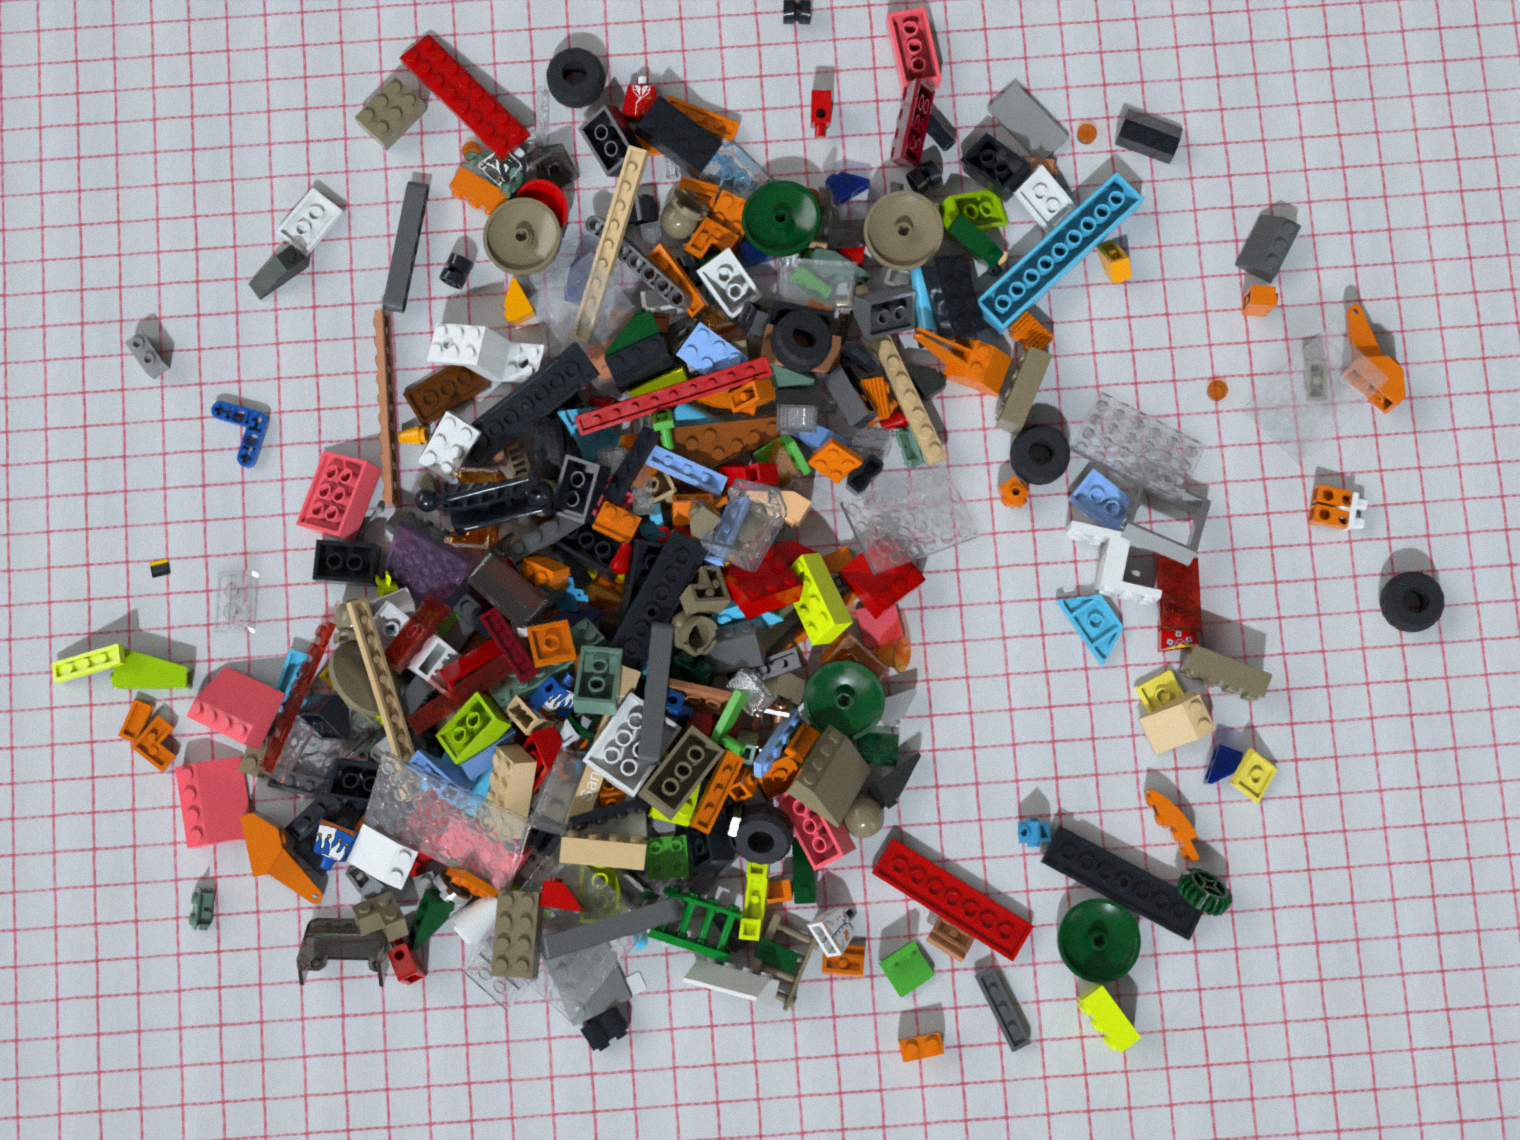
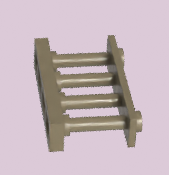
[750,913,819,1011]

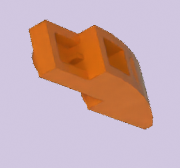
[1144,789,1200,862]

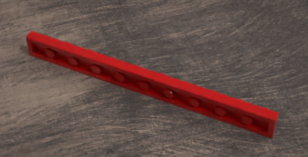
[574,355,773,436]

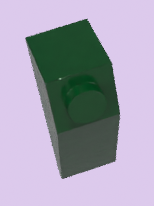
[947,214,1004,269]
[604,307,660,357]
[792,841,815,904]
[407,889,455,951]

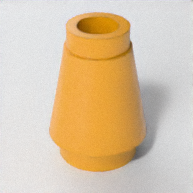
[398,425,429,445]

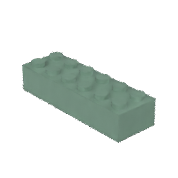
[484,617,608,723]

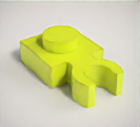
[375,571,399,597]

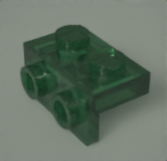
[857,732,899,767]

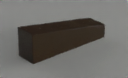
[835,305,853,357]

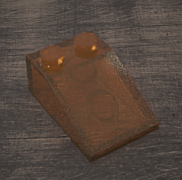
[815,630,890,681]

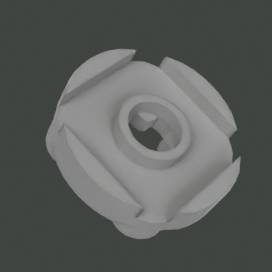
[433,870,473,908]

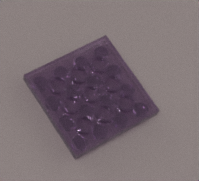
[381,520,472,617]

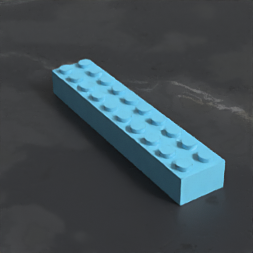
[977,172,1144,335]

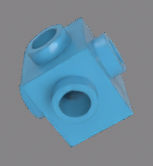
[1018,818,1051,847]

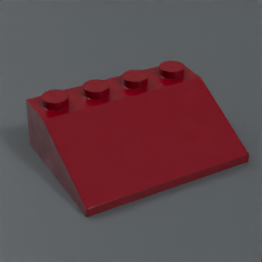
[891,78,935,169]

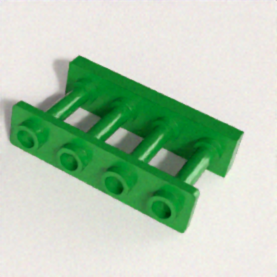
[648,884,743,963]

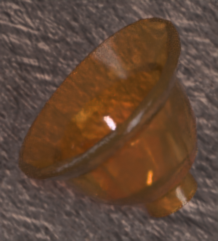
[701,304,739,335]
[874,636,911,673]

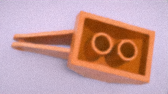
[1341,304,1406,414]
[913,327,1012,397]
[240,811,323,904]

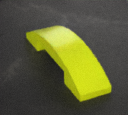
[739,861,769,941]

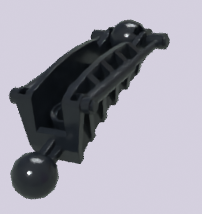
[415,471,553,536]

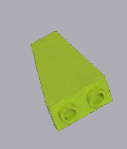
[110,648,193,689]

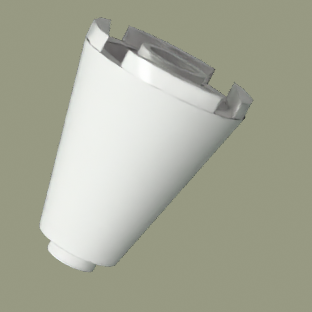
[449,894,498,948]

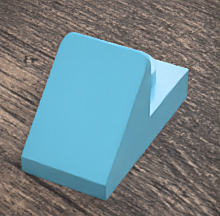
[640,503,666,544]

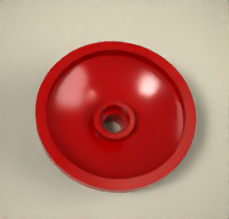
[514,179,569,230]

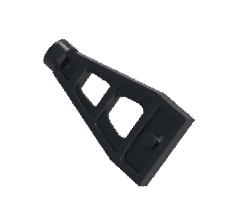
[292,800,369,876]

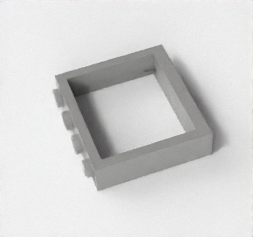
[1120,472,1211,566]

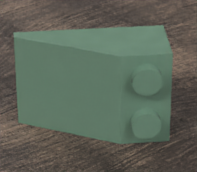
[573,645,623,716]

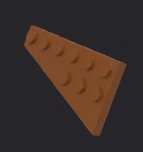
[657,417,784,485]

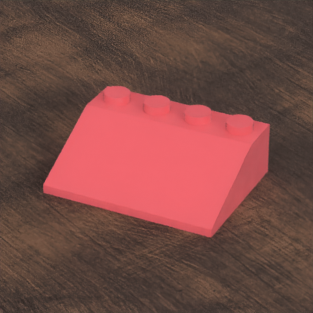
[296,451,382,542]
[186,666,286,750]
[175,756,251,849]

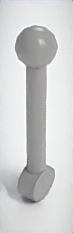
[356,506,384,540]

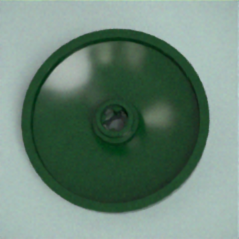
[742,180,821,257]
[803,659,885,740]
[1057,898,1141,983]

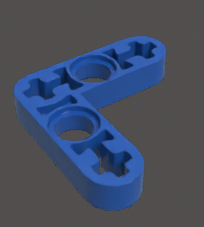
[211,401,269,468]

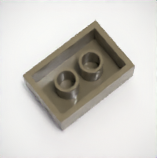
[355,77,427,151]

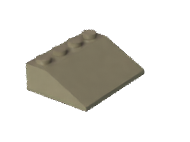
[786,725,871,828]

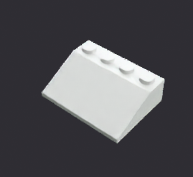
[582,692,682,799]

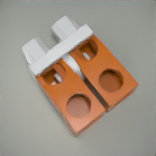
[1308,484,1368,531]

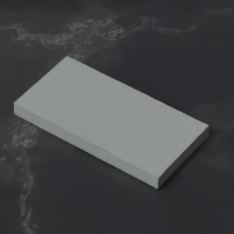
[987,83,1069,159]

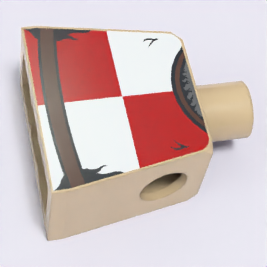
[505,695,555,736]

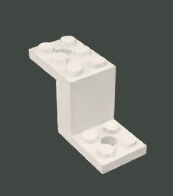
[427,323,548,384]
[1065,520,1162,606]
[373,600,462,703]

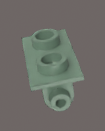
[894,426,925,470]
[189,887,214,930]

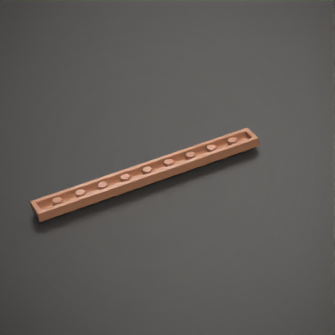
[373,309,400,507]

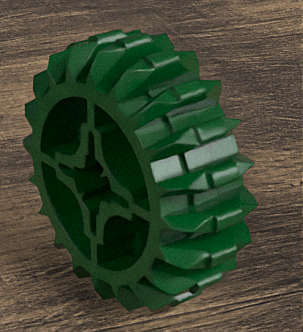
[1177,868,1233,916]

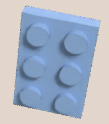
[676,322,748,375]
[1068,468,1141,531]

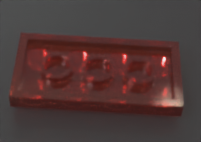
[1156,556,1202,632]
[384,594,451,674]

